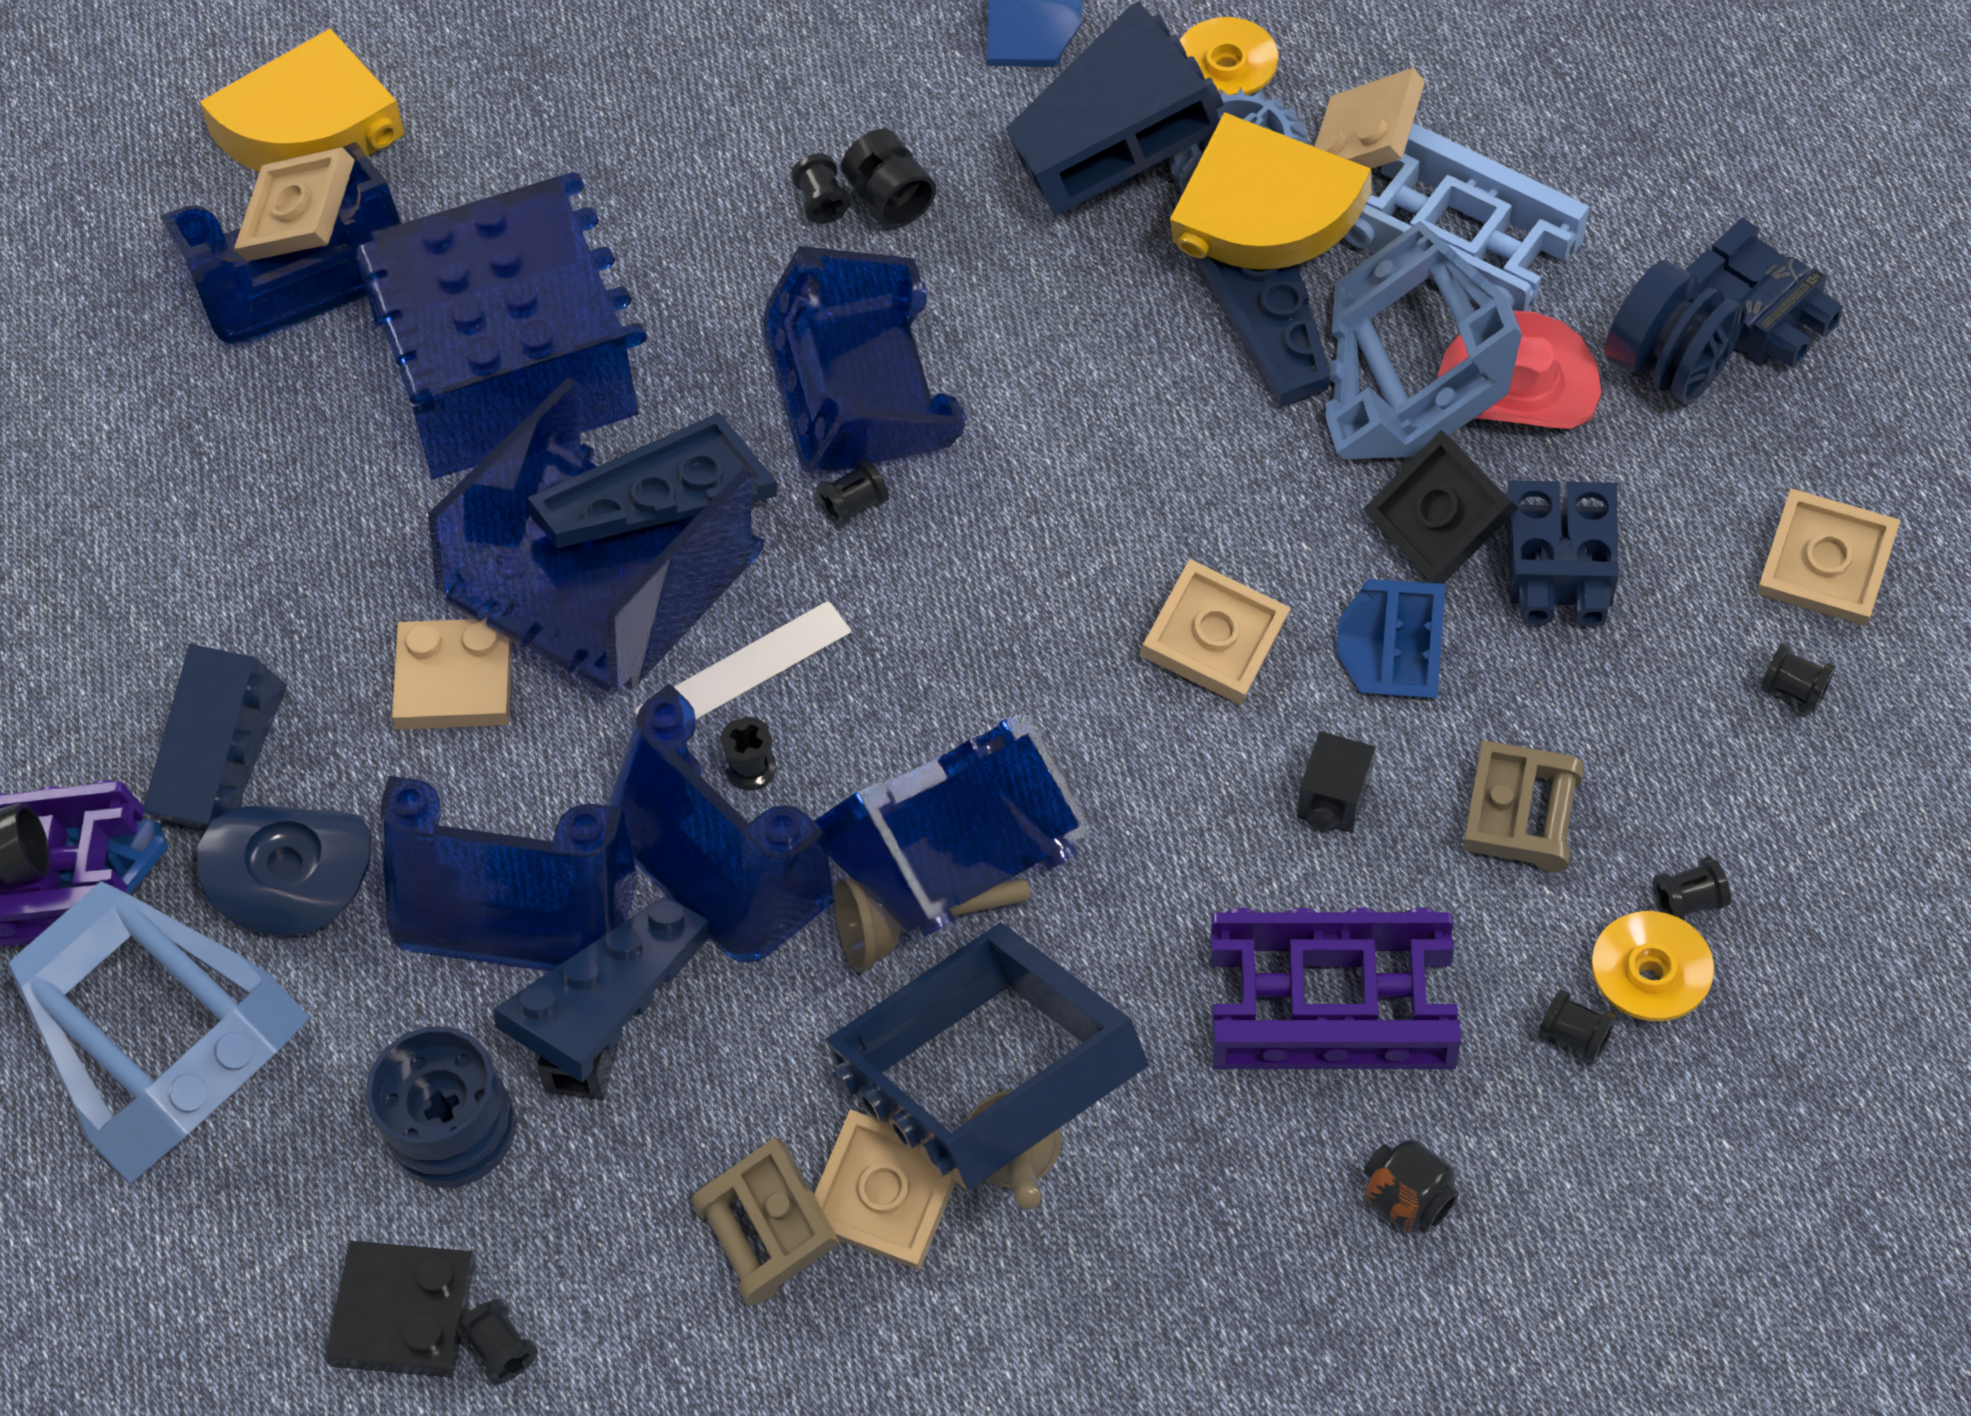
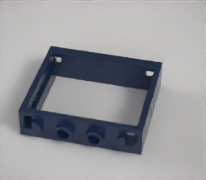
[825,922,1149,1191]

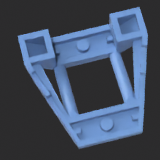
[1326,221,1522,459]
[7,881,310,1185]

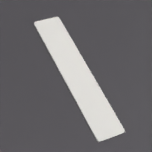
[635,602,851,740]

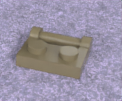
[1462,740,1584,873]
[691,1137,840,1306]

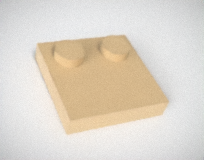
[1314,67,1425,169]
[234,147,355,261]
[1757,488,1901,626]
[1139,559,1291,705]
[392,617,513,730]
[814,1109,956,1270]

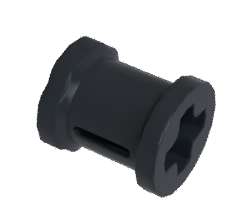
[791,153,850,224]
[816,458,889,528]
[1761,643,1836,713]
[720,717,777,791]
[1652,856,1731,920]
[1538,989,1617,1064]
[456,1299,538,1385]

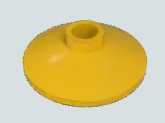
[1180,17,1278,95]
[1592,911,1714,1022]

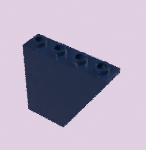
[1006,1,1224,216]

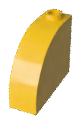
[200,28,405,172]
[1170,112,1372,270]

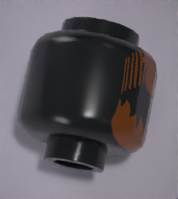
[1363,1140,1459,1233]

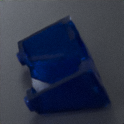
[160,142,413,345]
[763,246,966,474]
[604,683,834,963]
[807,709,1094,938]
[380,776,638,972]

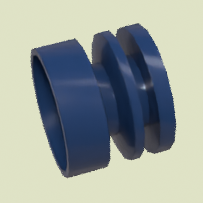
[1604,260,1748,405]
[365,1026,517,1188]

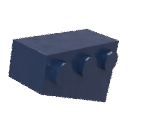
[143,644,288,832]

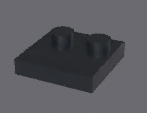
[1363,430,1519,584]
[325,1241,476,1378]

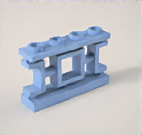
[1343,123,1590,311]

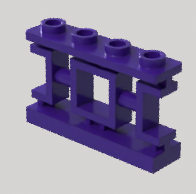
[0,780,144,947]
[1210,907,1461,1069]

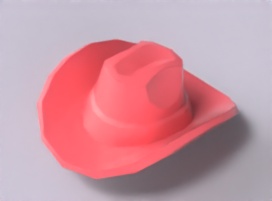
[1437,311,1601,429]

